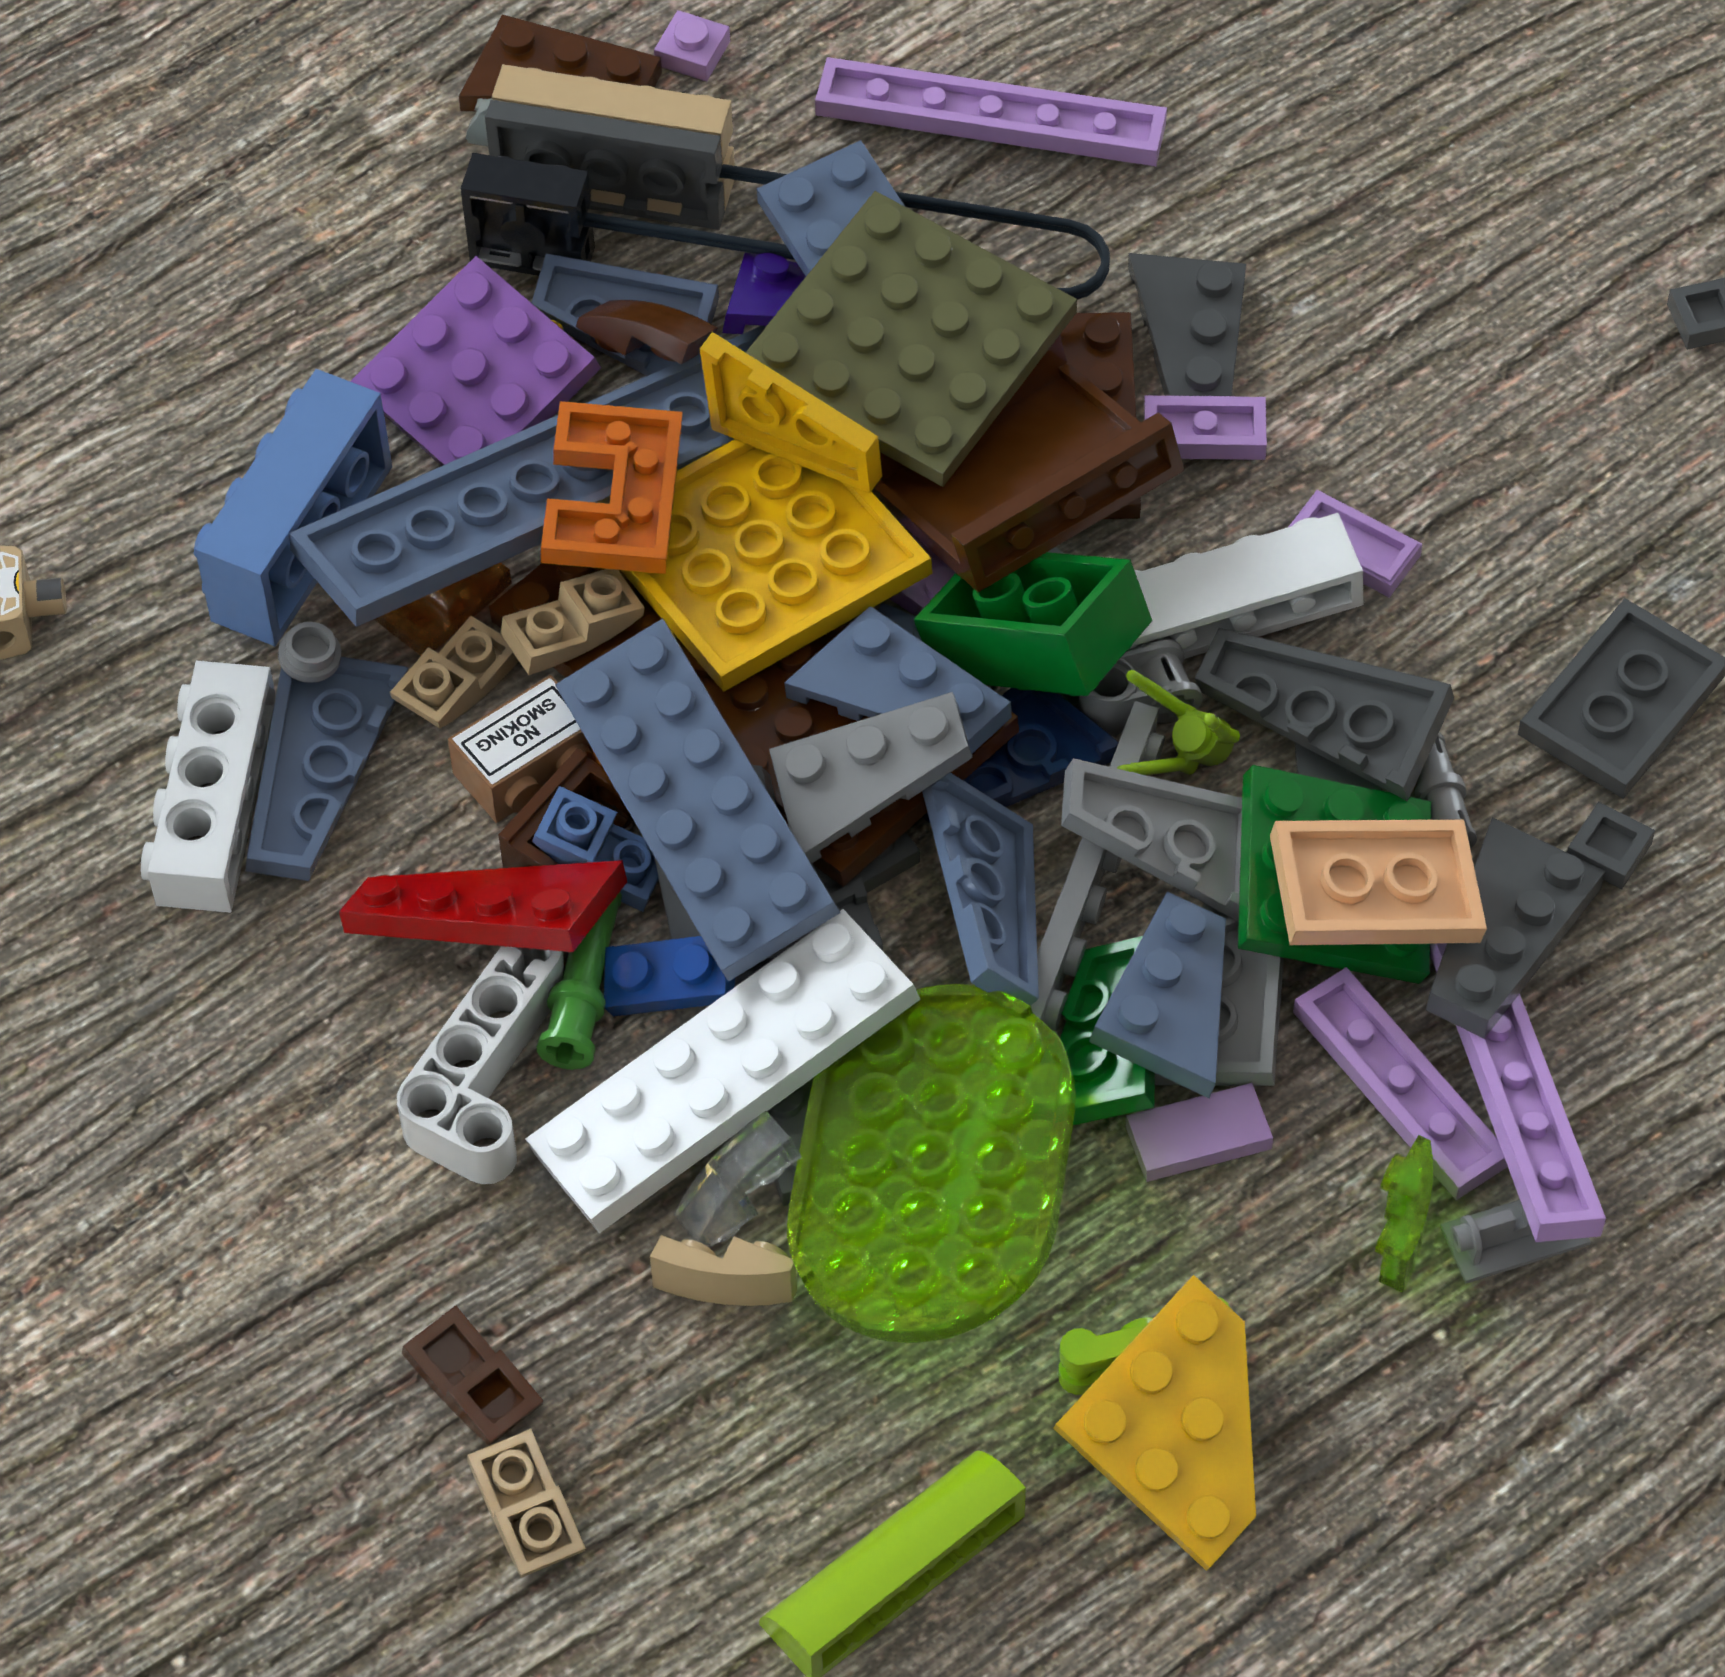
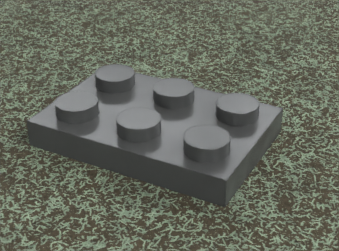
[1518,598,1725,799]

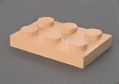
[1270,819,1487,945]

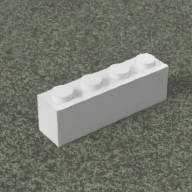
[1128,513,1364,660]

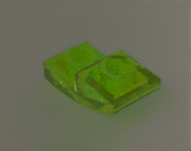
[1375,1135,1433,1293]

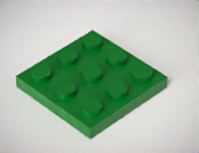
[1238,765,1431,984]

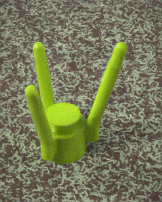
[1117,670,1240,775]

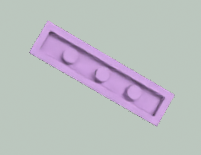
[1293,967,1508,1200]

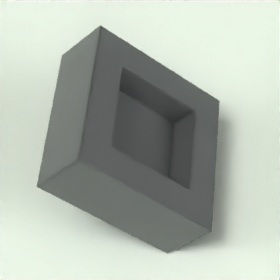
[1667,278,1725,350]
[1567,802,1655,889]

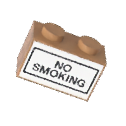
[448,675,593,823]

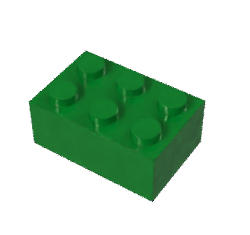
[913,552,1153,696]

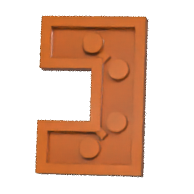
[541,401,683,574]

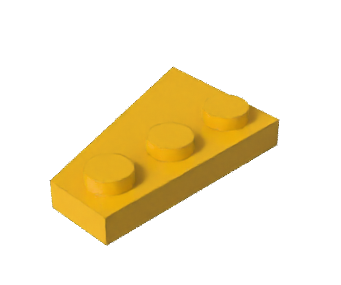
[700,332,882,493]

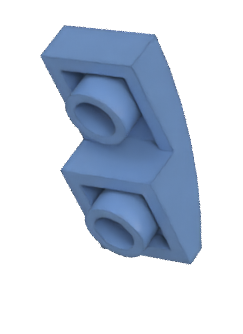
[532,786,659,912]

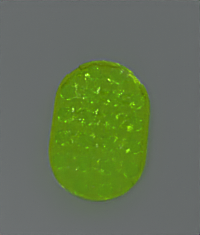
[787,984,1076,1343]

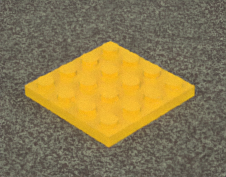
[621,439,933,692]

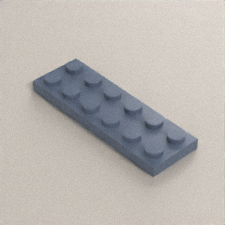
[555,618,841,981]

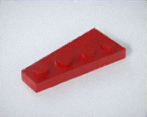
[339,860,627,952]

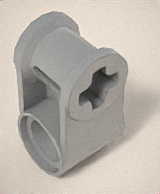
[1077,639,1203,736]

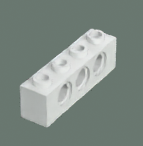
[141,660,276,913]

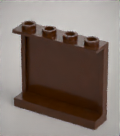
[872,335,1184,593]

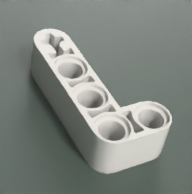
[397,946,565,1184]

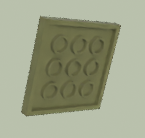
[746,191,1077,487]

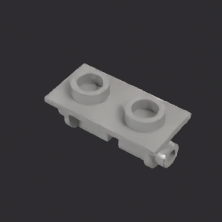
[1440,1200,1591,1284]

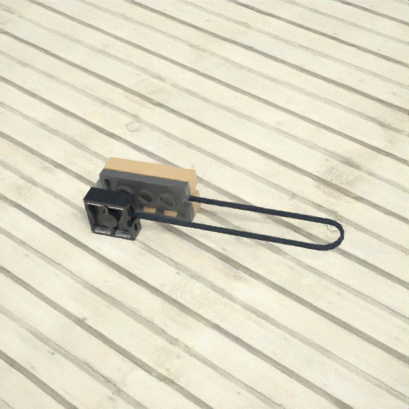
[460,64,1110,300]

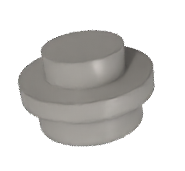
[278,622,341,683]

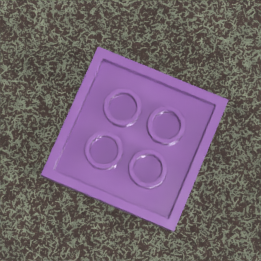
[350,256,601,466]

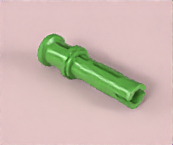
[536,892,622,1070]

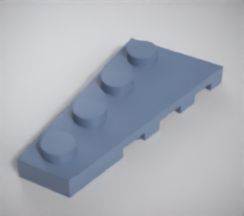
[922,773,1039,1013]

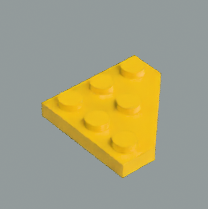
[1053,1275,1256,1571]

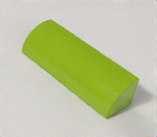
[759,1451,1026,1677]

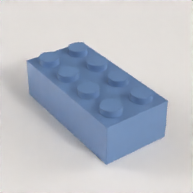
[194,369,392,647]

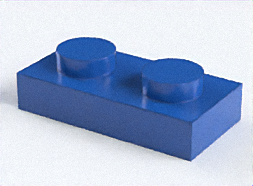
[604,936,735,1017]

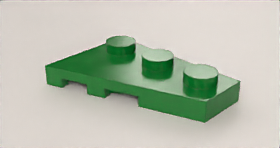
[1022,936,1155,1135]

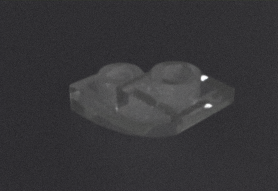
[674,1111,802,1248]

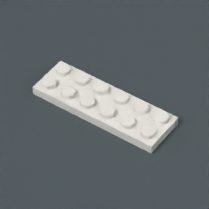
[525,909,921,1234]

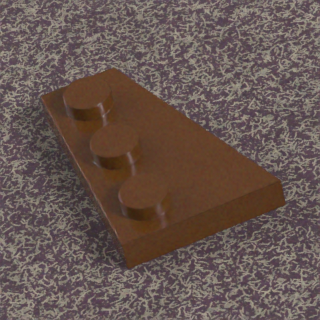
[459,14,662,112]

